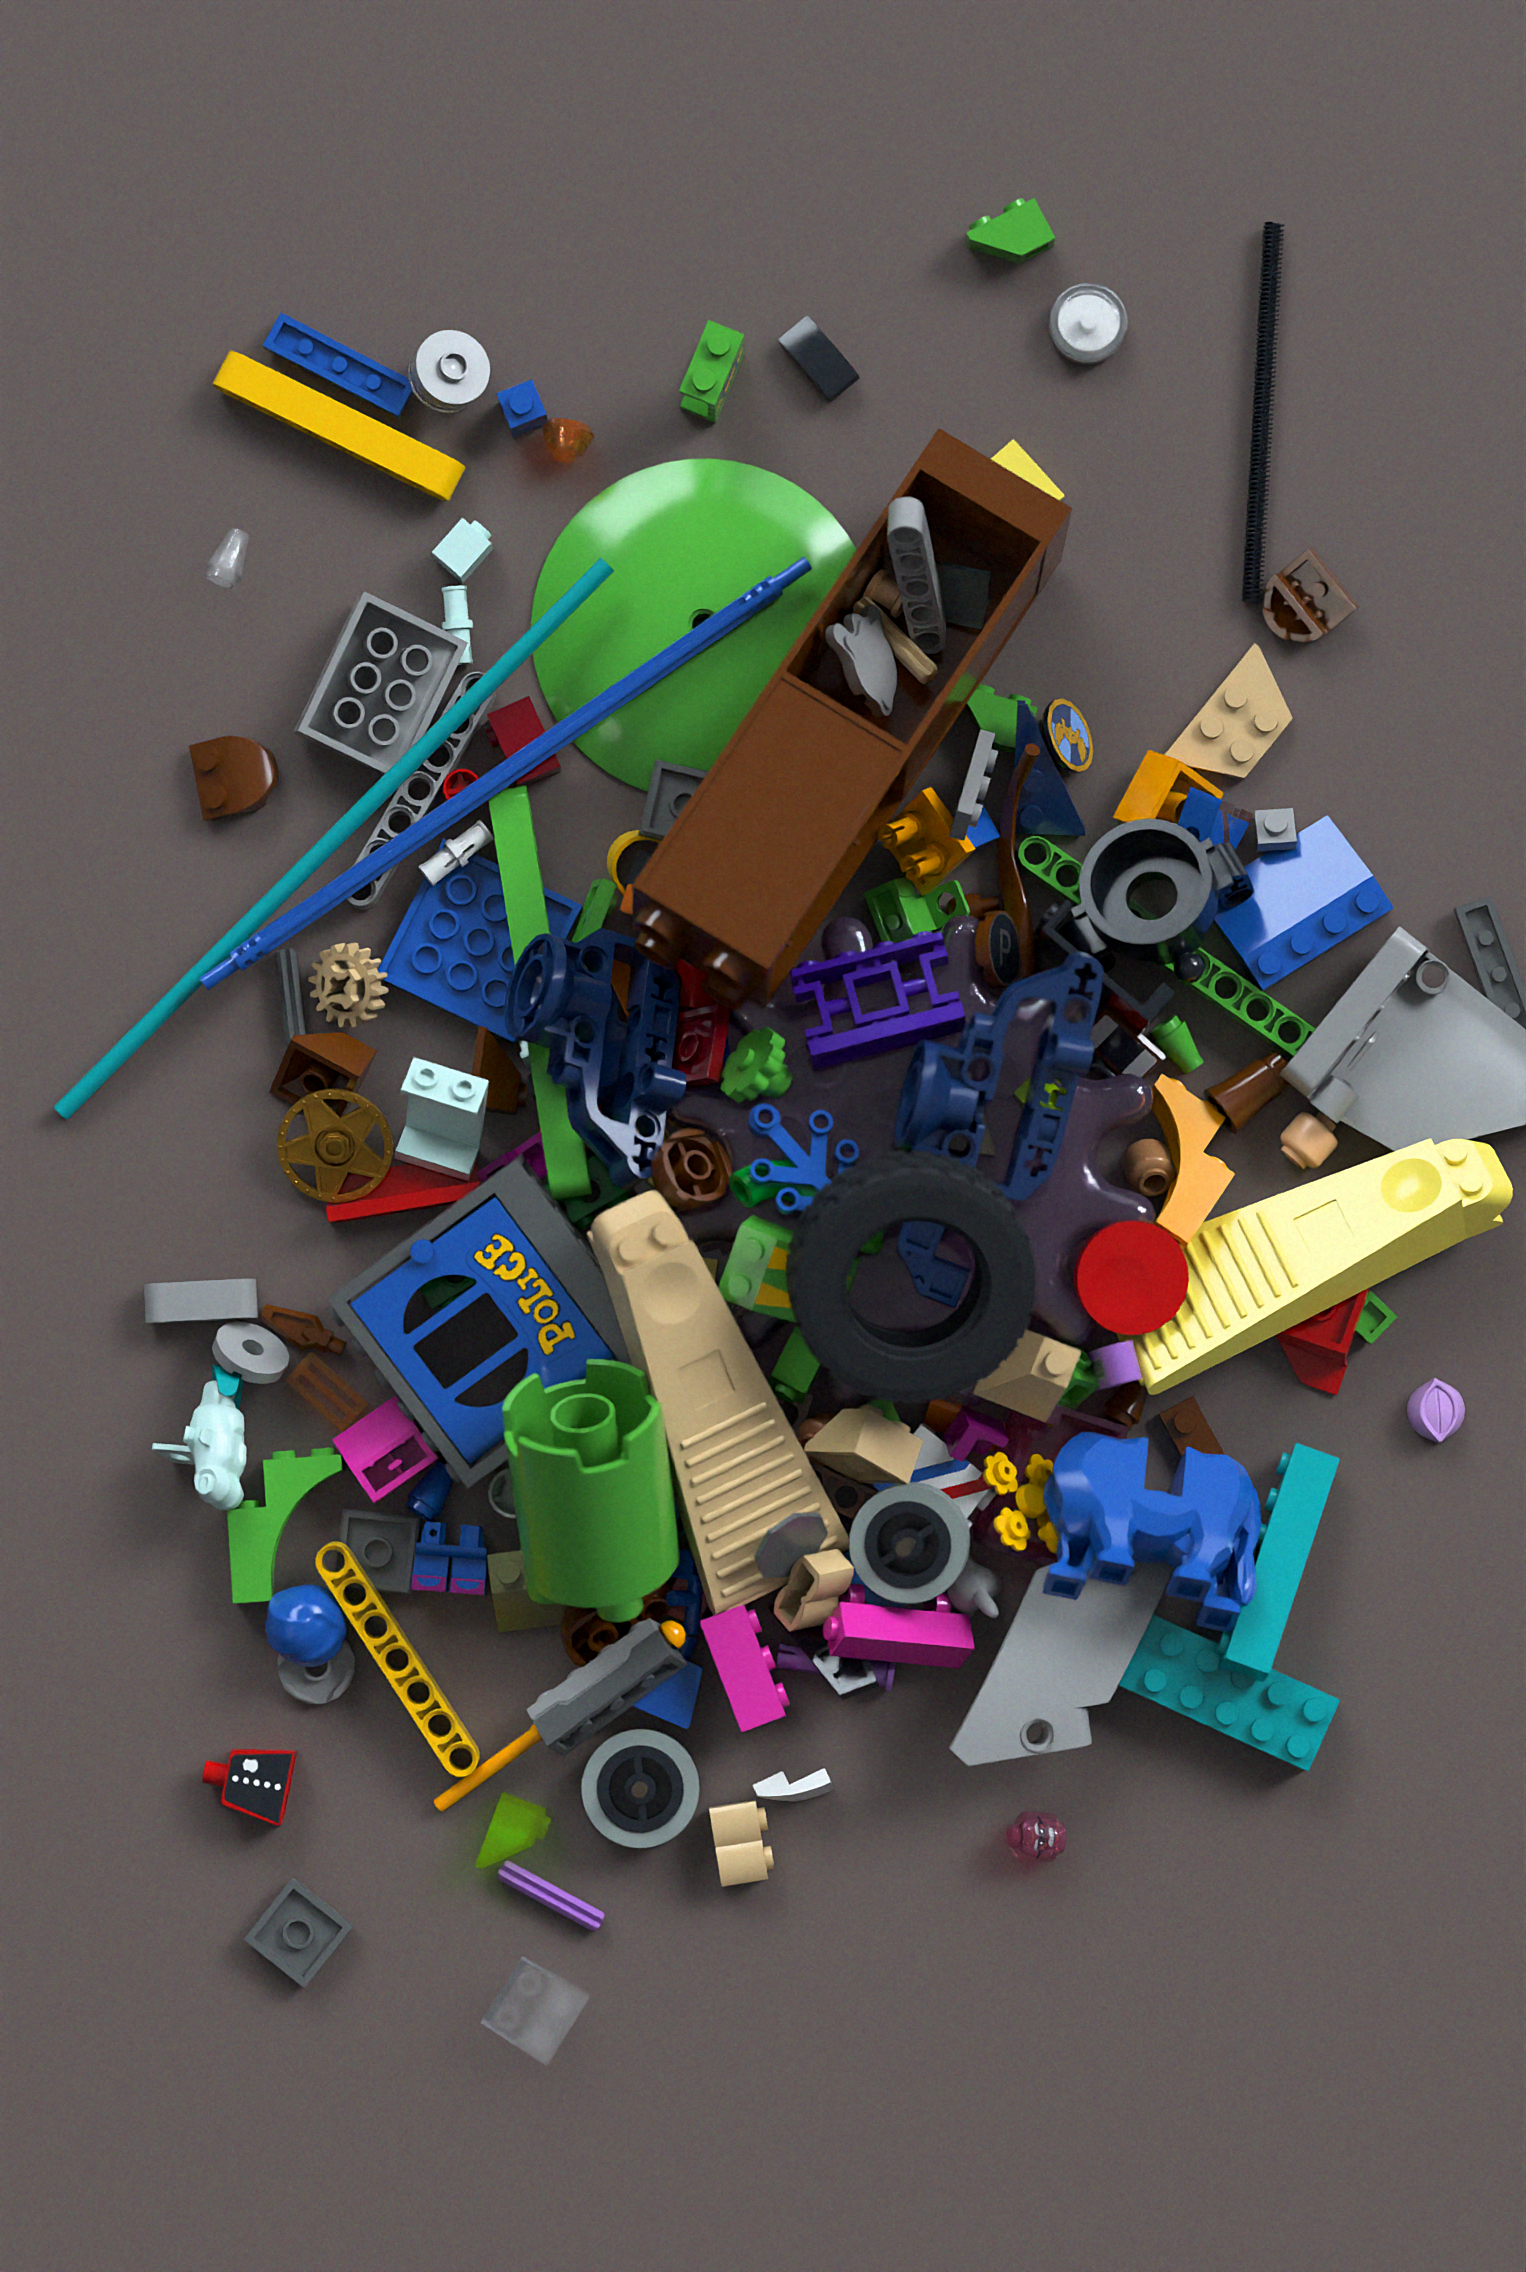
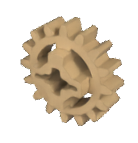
[308,942,389,1027]

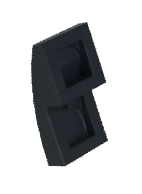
[778,315,860,402]

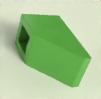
[965,198,1056,264]
[965,684,1038,754]

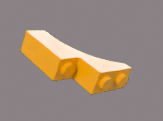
[1144,1074,1235,1251]

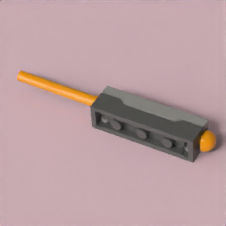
[433,1618,687,1812]

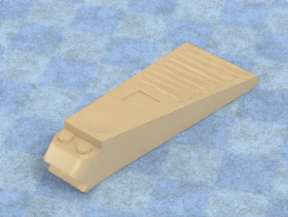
[587,1191,850,1615]

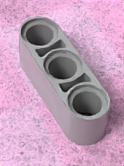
[144,1279,258,1324]

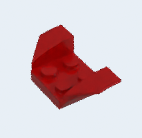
[1275,1288,1370,1395]

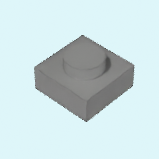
[1254,808,1297,852]

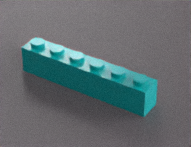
[1216,1443,1340,1682]

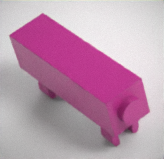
[823,1584,975,1668]

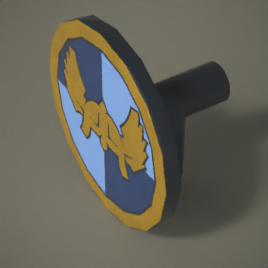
[1043,698,1093,774]

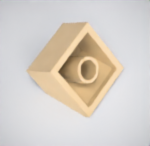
[803,1405,923,1484]

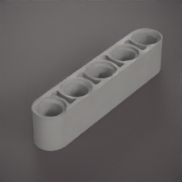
[888,497,946,654]

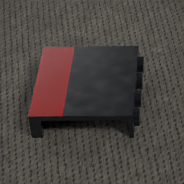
[1035,900,1175,1034]

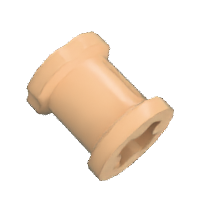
[863,568,903,618]

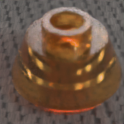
[542,417,594,463]

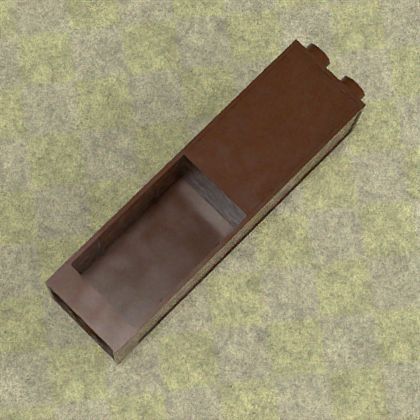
[632,428,1072,1011]

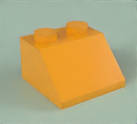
[1113,749,1224,824]

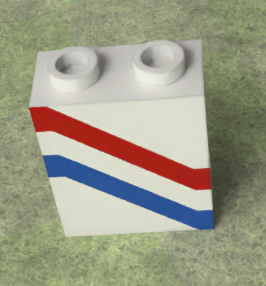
[873,1423,997,1528]

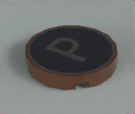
[975,911,1021,988]

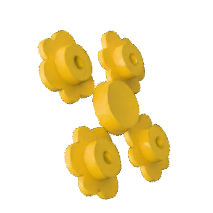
[983,1452,1058,1553]

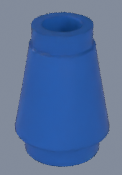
[405,1461,454,1522]

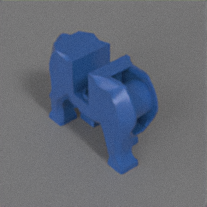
[1042,1432,1261,1632]

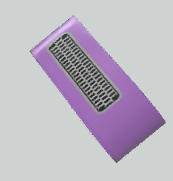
[1086,1340,1142,1392]

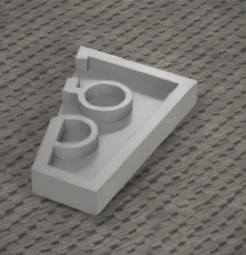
[949,729,998,841]

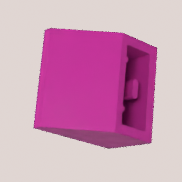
[332,1395,440,1504]

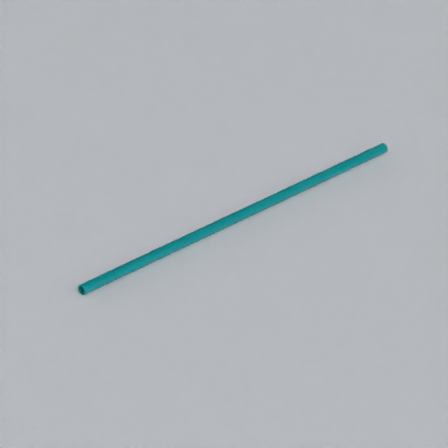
[54,557,614,1120]

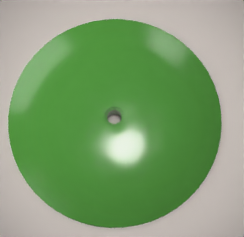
[531,459,857,792]

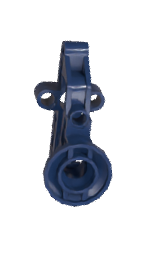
[504,928,686,1190]
[894,952,1103,1201]

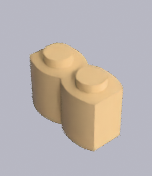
[774,1549,854,1632]
[709,1800,775,1887]

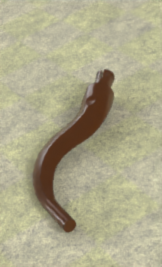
[997,744,1040,1013]

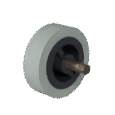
[849,1482,970,1603]
[582,1729,700,1848]

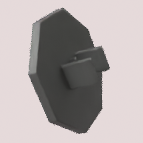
[754,1513,828,1577]

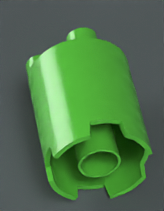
[502,1359,681,1622]

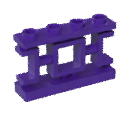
[789,931,966,1070]

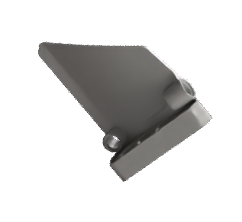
[1279,926,1526,1151]

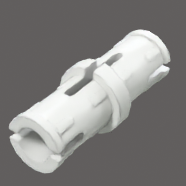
[418,820,494,886]

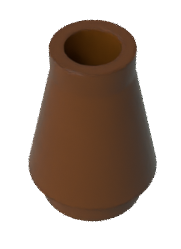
[1103,1380,1148,1431]

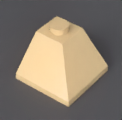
[972,1330,1081,1422]

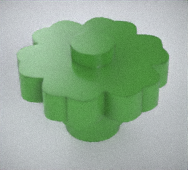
[721,1026,792,1103]

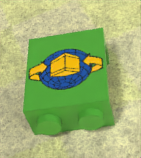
[679,320,745,424]

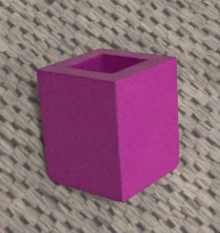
[944,1406,1009,1462]

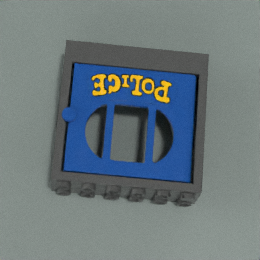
[327,1154,633,1488]

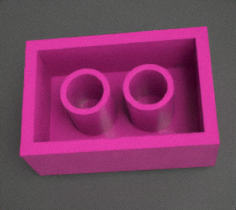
[700,1604,790,1732]

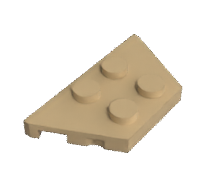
[1165,643,1293,780]

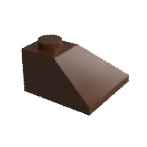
[472,1026,528,1115]
[269,1032,377,1117]

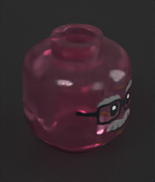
[1006,1811,1066,1863]

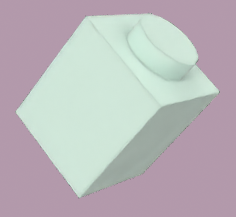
[432,518,493,584]

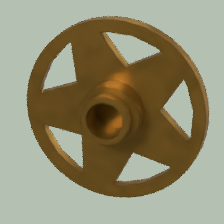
[277,1089,394,1203]

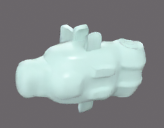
[152,1381,247,1510]

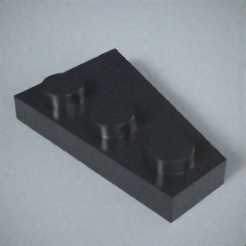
[768,1591,880,1700]

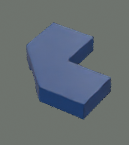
[896,1221,971,1308]

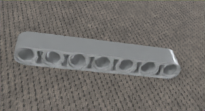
[346,671,496,910]

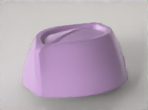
[1407,1378,1465,1443]

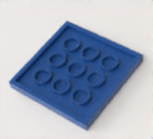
[378,838,582,1045]

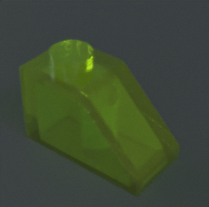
[475,1791,552,1869]

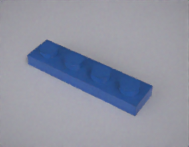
[263,312,417,419]

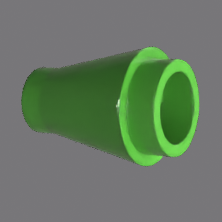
[1151,1015,1204,1074]

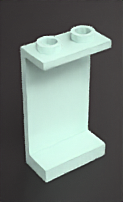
[395,1057,489,1181]

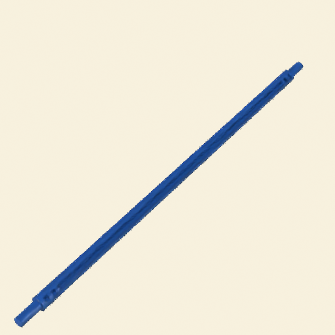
[199,556,812,991]

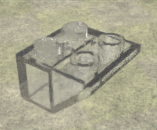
[481,1956,590,2066]

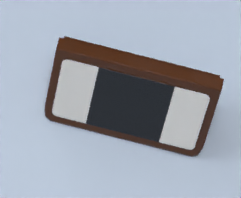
[1089,1005,1166,1087]

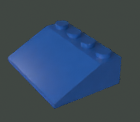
[1213,815,1394,992]

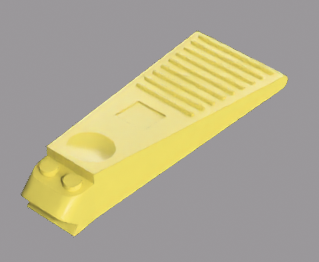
[1116,1138,1513,1395]

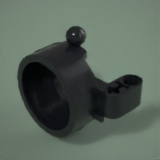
[1062,819,1254,983]

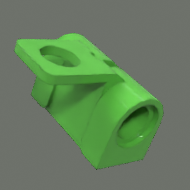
[864,877,970,943]

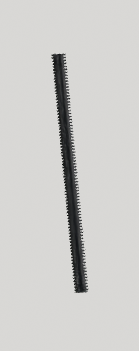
[1241,221,1284,604]

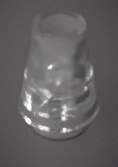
[205,528,250,589]

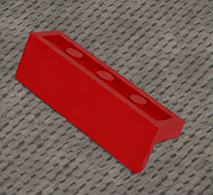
[326,1160,481,1224]

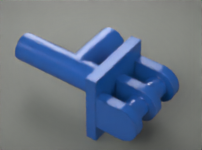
[666,1550,703,1635]

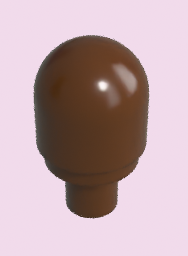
[945,893,1000,926]

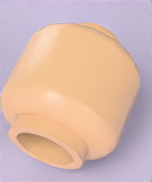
[1280,1112,1338,1170]

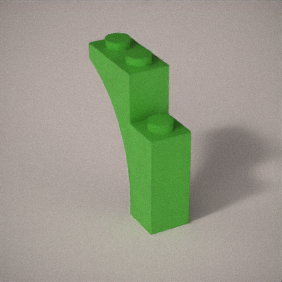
[227,1448,345,1604]

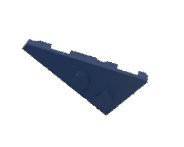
[1014,700,1085,836]

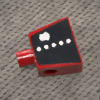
[202,1749,298,1825]

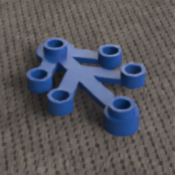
[747,1104,859,1215]

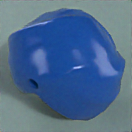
[265,1584,348,1667]

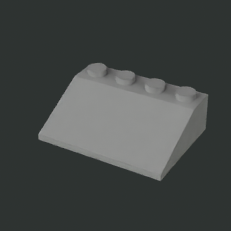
[293,591,468,774]

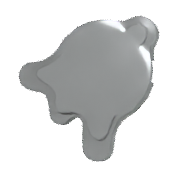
[825,604,897,717]

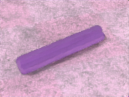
[497,1860,605,1932]

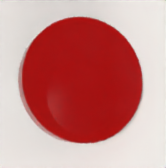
[1074,1220,1189,1335]

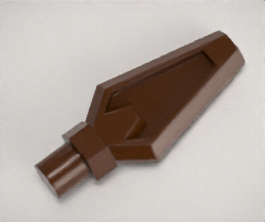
[259,1304,347,1356]

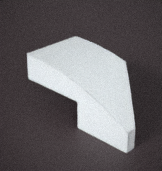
[753,1768,834,1801]

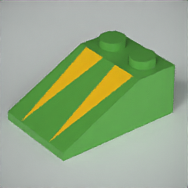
[718,1215,861,1322]

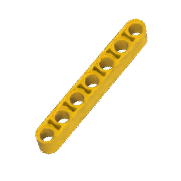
[212,350,466,502]
[316,1541,480,1777]

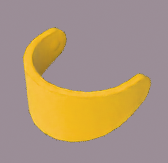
[607,830,662,896]

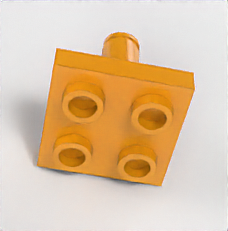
[878,787,976,896]

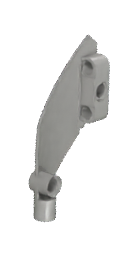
[949,1555,1173,1766]

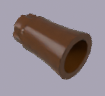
[1203,1051,1290,1134]

